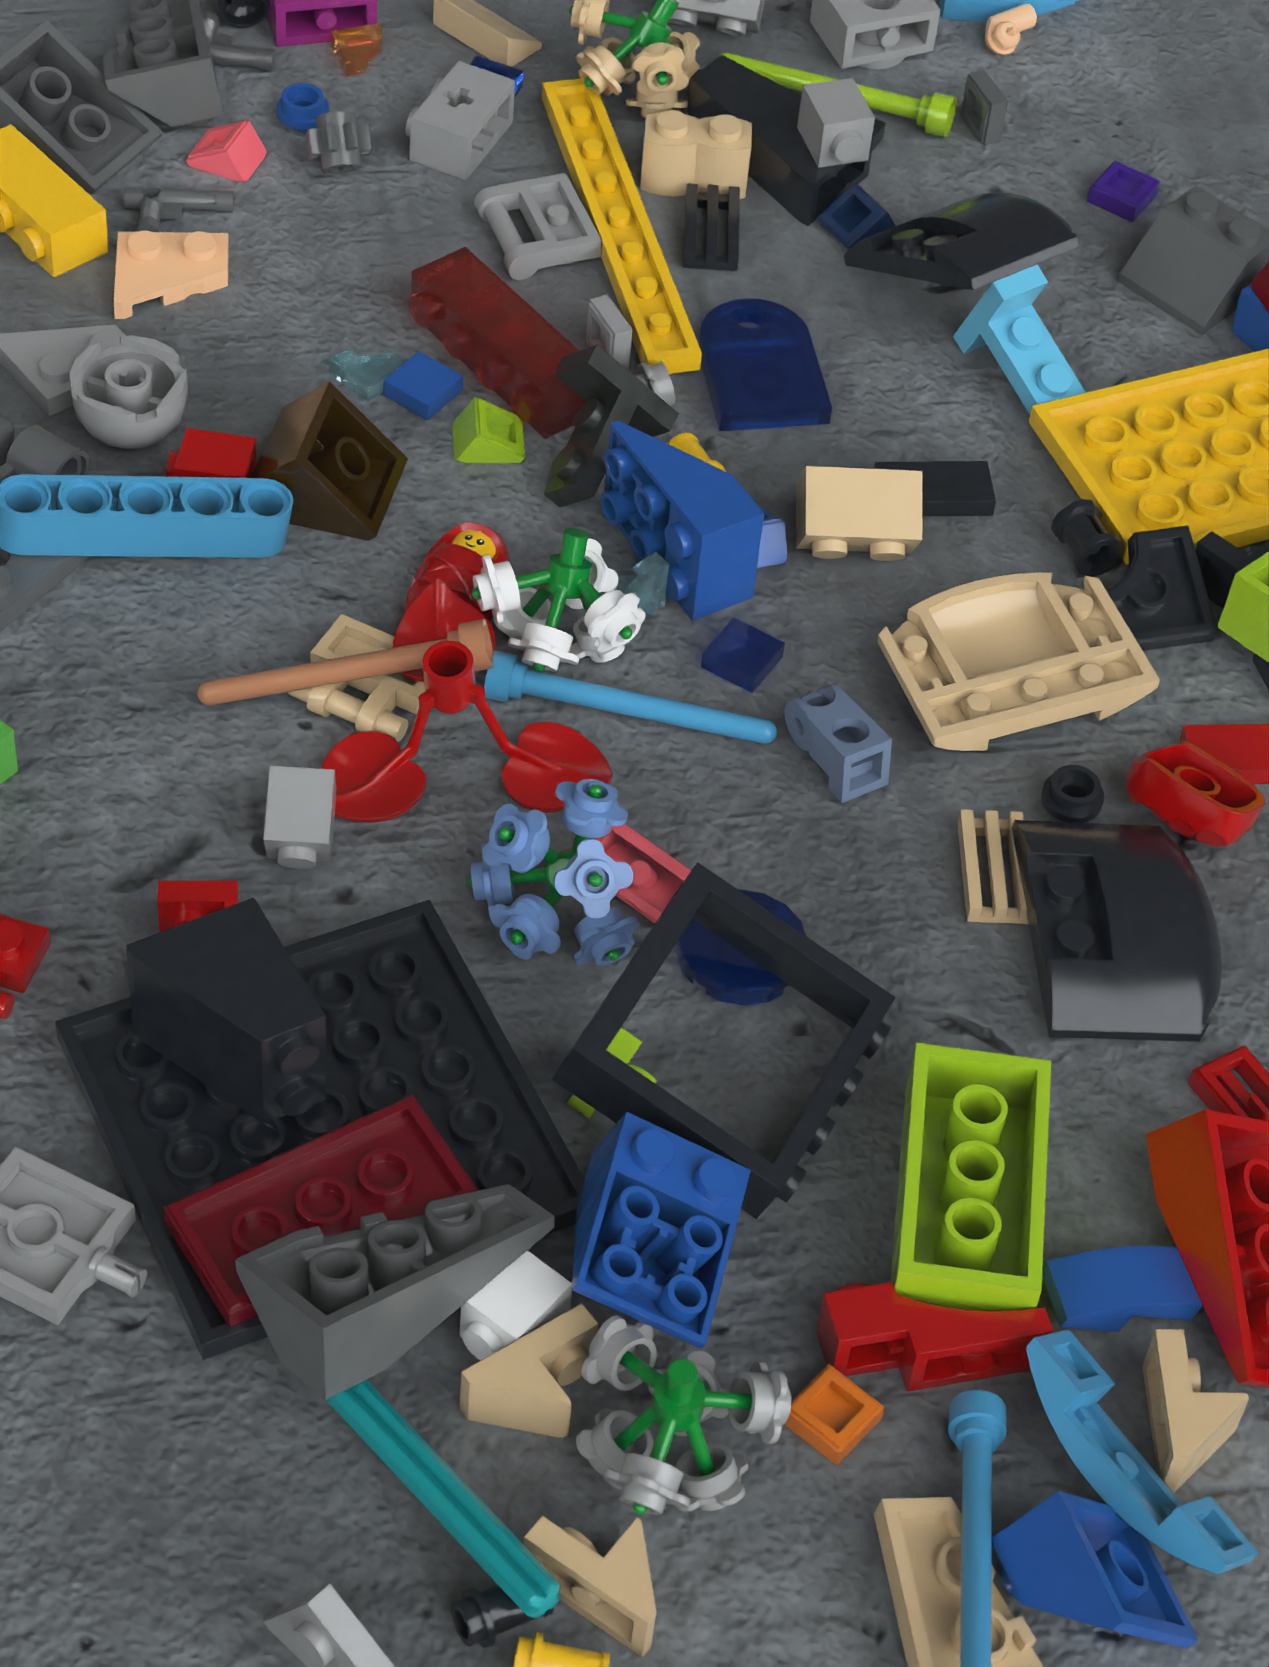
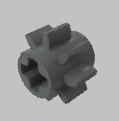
[305,111,372,173]

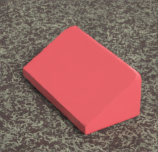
[592,824,691,924]

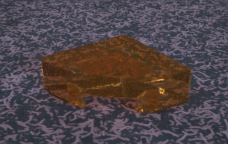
[331,23,383,76]

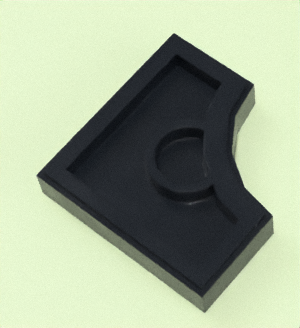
[1106,525,1218,651]

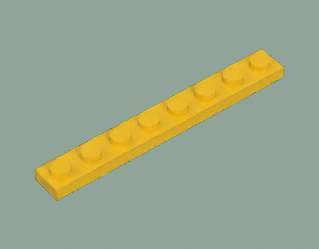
[541,78,702,374]

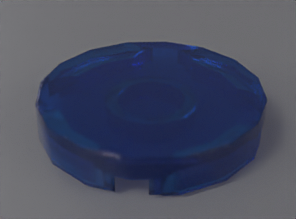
[677,889,806,1006]

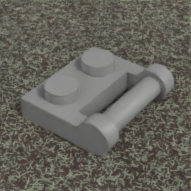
[474,173,602,280]

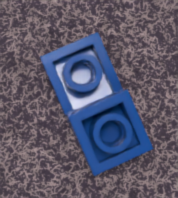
[1042,1246,1203,1332]

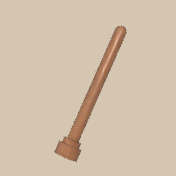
[197,619,494,706]

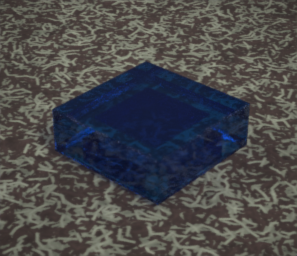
[701,617,785,693]

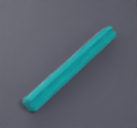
[327,1380,560,1618]

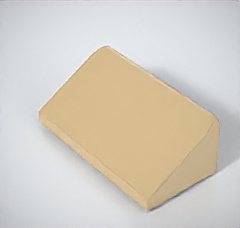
[433,0,542,70]

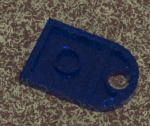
[699,298,832,432]

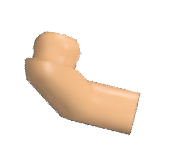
[985,3,1037,55]

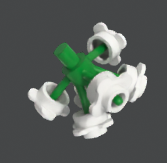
[472,528,646,672]

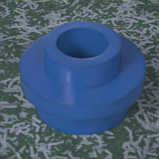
[276,83,329,132]

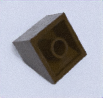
[251,381,408,541]

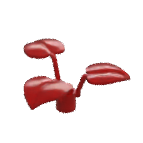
[321,578,612,823]

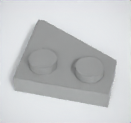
[0,325,126,416]

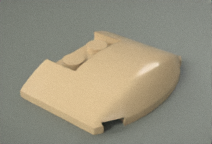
[877,572,1160,751]

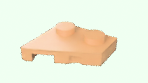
[114,231,229,319]

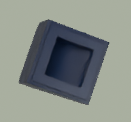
[816,182,896,250]

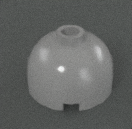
[69,335,188,449]

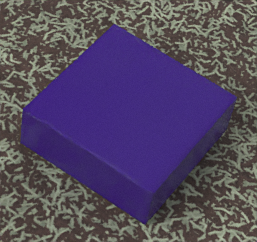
[1087,161,1160,222]

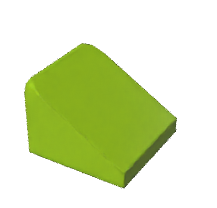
[452,397,525,463]

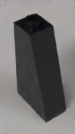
[687,55,875,226]

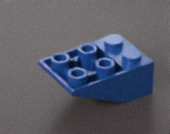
[601,420,764,621]
[572,1112,751,1349]

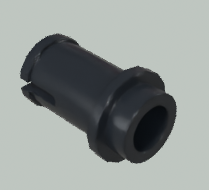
[451,1585,554,1648]

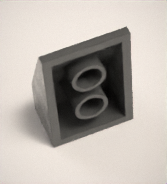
[0,19,163,195]

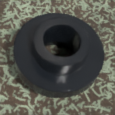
[1041,765,1104,823]

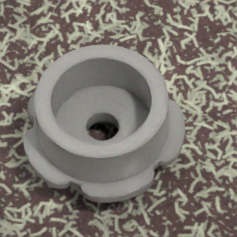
[635,361,676,406]

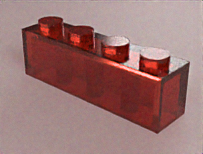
[409,247,586,439]

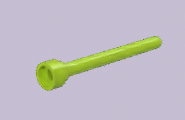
[718,53,957,138]

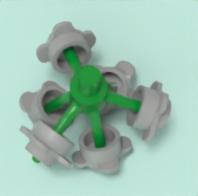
[576,1315,791,1515]

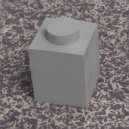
[797,78,875,168]
[264,766,337,869]

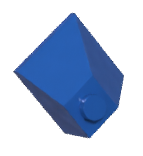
[992,1491,1199,1649]

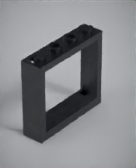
[552,862,896,1219]

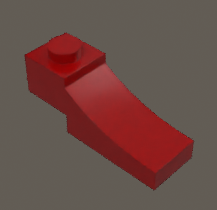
[816,1282,1054,1392]

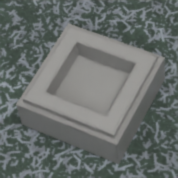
[586,294,632,371]

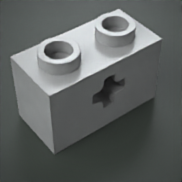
[405,61,515,180]

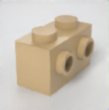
[796,466,922,561]

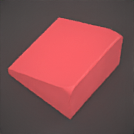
[186,120,267,182]

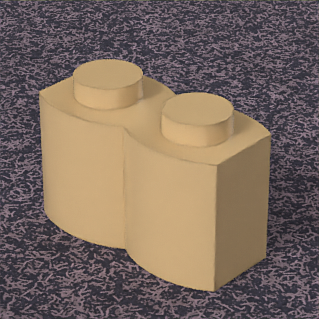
[640,110,752,199]

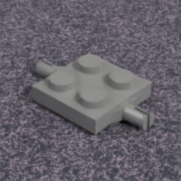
[0,1147,147,1325]

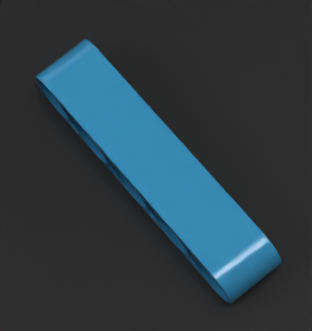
[0,474,293,558]

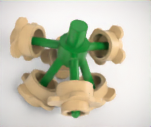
[569,0,700,117]

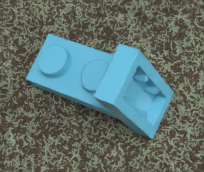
[953,264,1086,415]

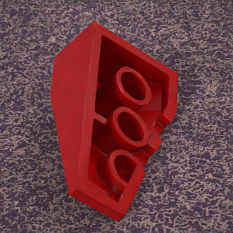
[1146,1109,1269,1388]

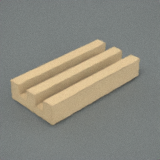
[957,809,1028,924]

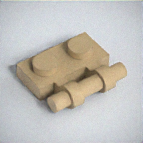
[288,614,425,742]

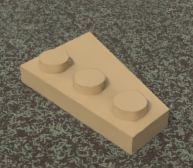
[873,1497,1043,1667]

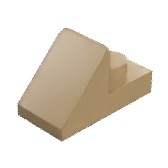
[459,1303,598,1438]
[1142,1329,1249,1493]
[524,1515,656,1658]

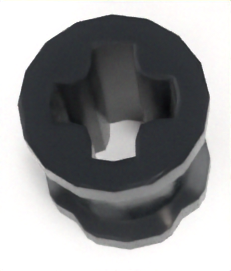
[1051,499,1124,577]

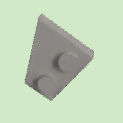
[263,1584,395,1667]

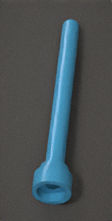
[484,650,777,744]
[948,1390,1006,1667]

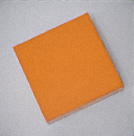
[784,1364,885,1466]

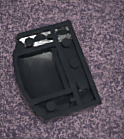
[844,192,1079,290]
[1011,820,1222,1042]

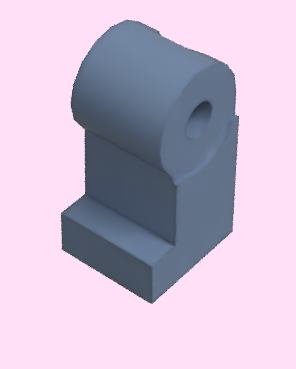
[784,685,892,804]

